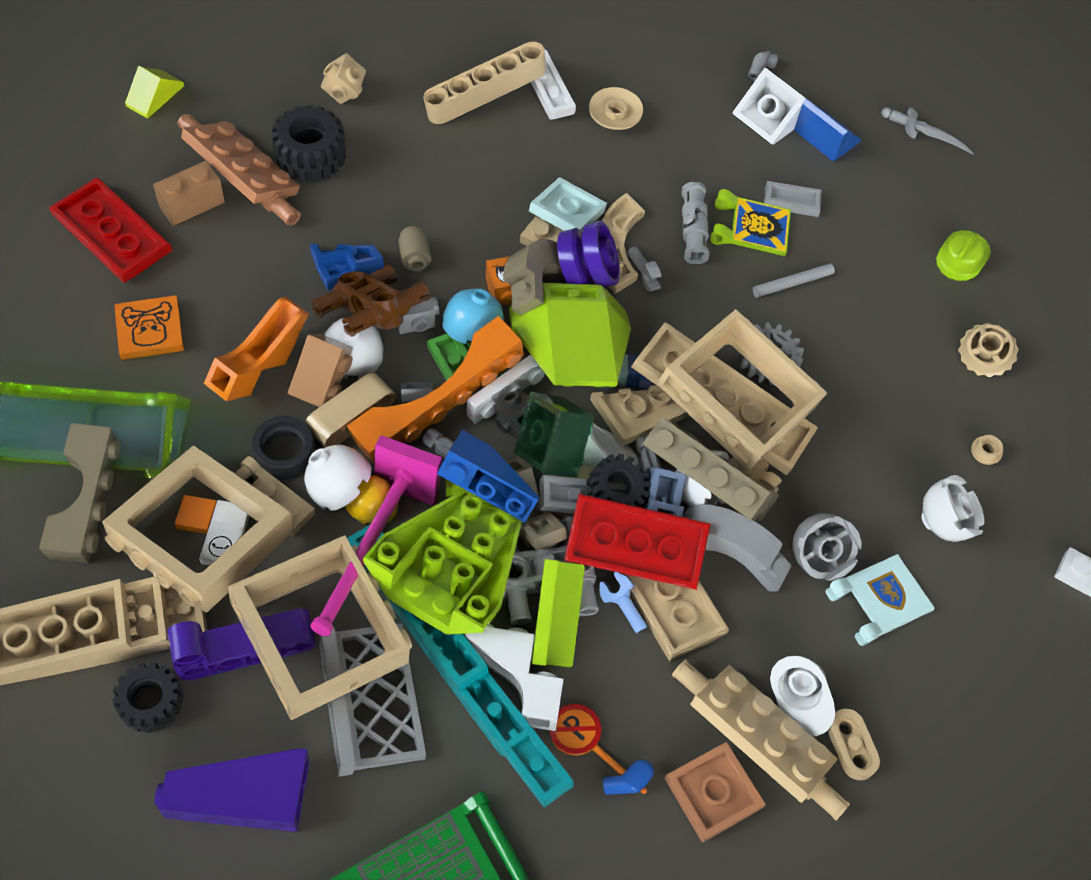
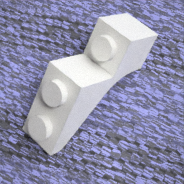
[465,624,563,731]

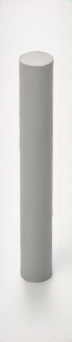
[753,263,835,298]

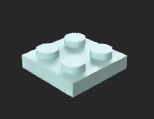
[529,177,607,232]

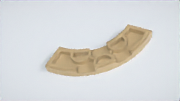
[602,193,645,294]

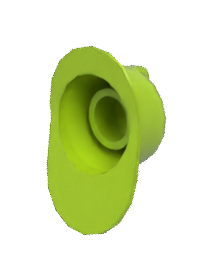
[936,230,991,281]

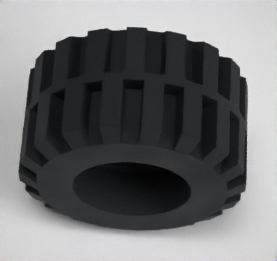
[272,105,346,182]

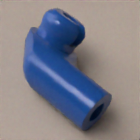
[603,759,654,795]

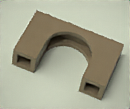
[643,417,780,521]

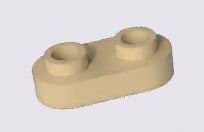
[827,709,880,781]

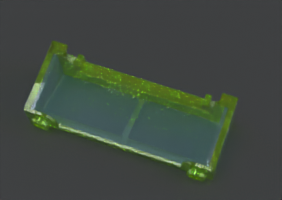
[0,381,190,478]

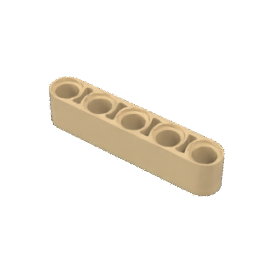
[423,42,546,124]

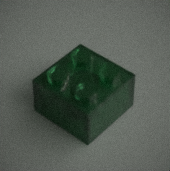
[514,392,594,478]

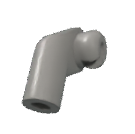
[748,51,779,80]

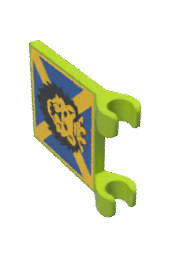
[710,189,791,256]

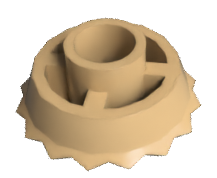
[958,323,1019,378]

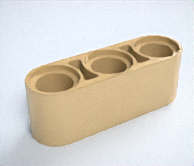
[305,372,396,448]

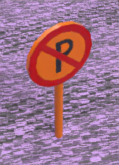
[549,704,647,794]

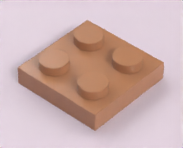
[664,742,766,843]

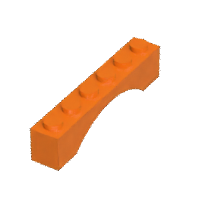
[347,316,524,466]

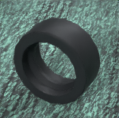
[252,416,315,480]

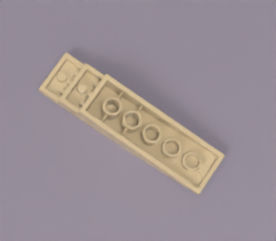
[0,572,208,685]

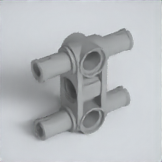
[504,516,599,626]

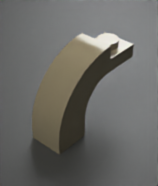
[503,239,565,316]

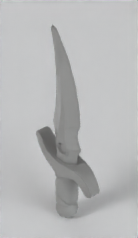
[881,107,974,155]

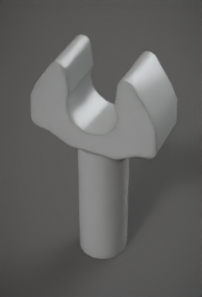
[628,247,662,292]

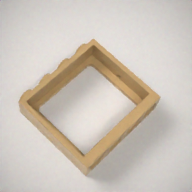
[657,309,827,471]
[102,445,294,613]
[228,535,412,720]

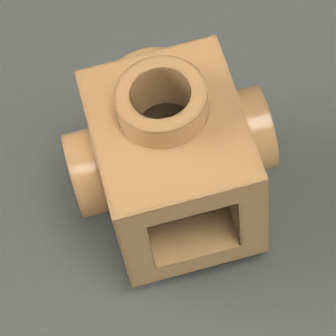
[321,53,366,104]

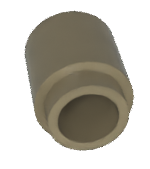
[398,226,431,271]

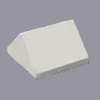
[733,68,806,145]

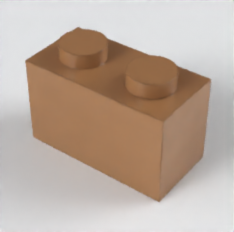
[153,161,225,226]
[287,333,353,407]

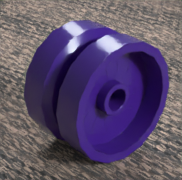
[557,220,620,288]

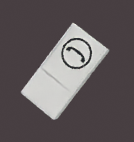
[199,500,250,565]

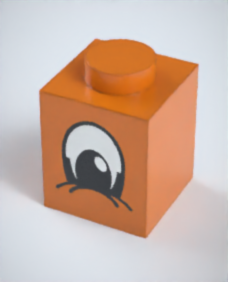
[485,257,512,305]

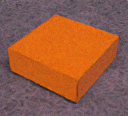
[174,495,217,534]

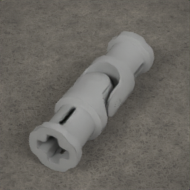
[681,182,710,264]

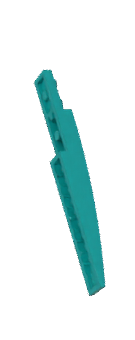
[347,525,574,808]

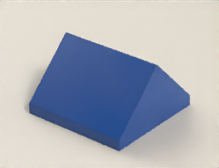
[794,99,862,162]

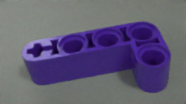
[167,609,316,680]

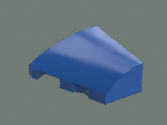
[310,244,384,290]

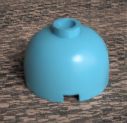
[442,289,504,344]

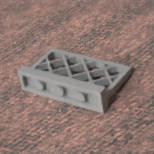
[318,623,426,777]

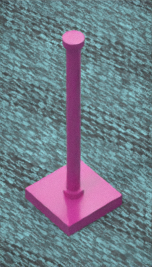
[311,435,442,636]

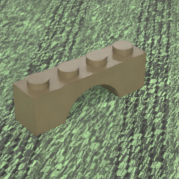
[39,423,121,564]

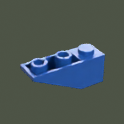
[437,430,540,523]

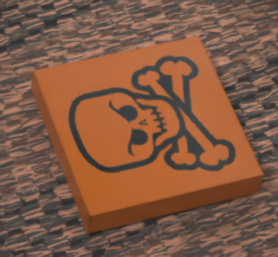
[114,295,184,360]

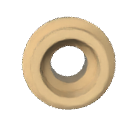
[971,435,1003,465]

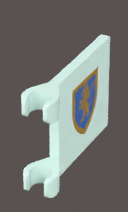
[825,554,935,646]

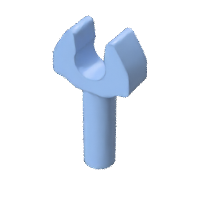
[600,572,647,634]

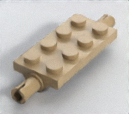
[672,659,850,821]

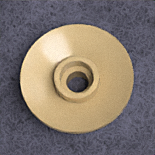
[589,87,643,130]

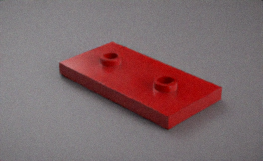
[49,177,172,283]
[564,494,711,590]

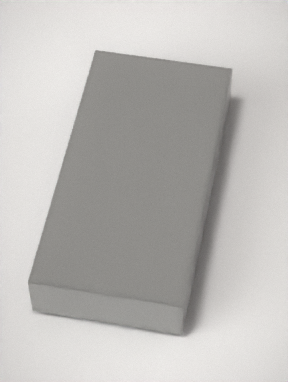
[764,181,822,217]

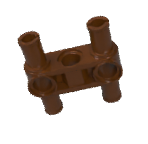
[311,265,431,337]

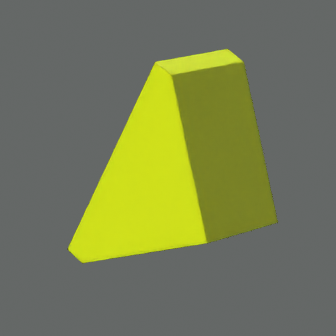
[125,66,184,119]

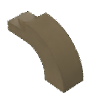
[506,456,567,550]

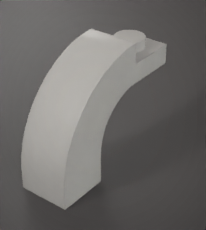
[682,504,792,591]

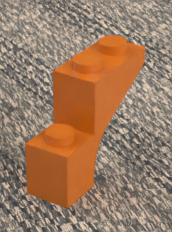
[204,296,309,401]

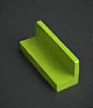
[532,559,585,667]

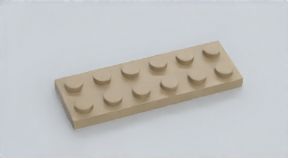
[631,322,818,475]

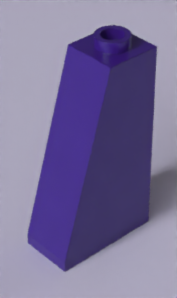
[155,748,310,832]

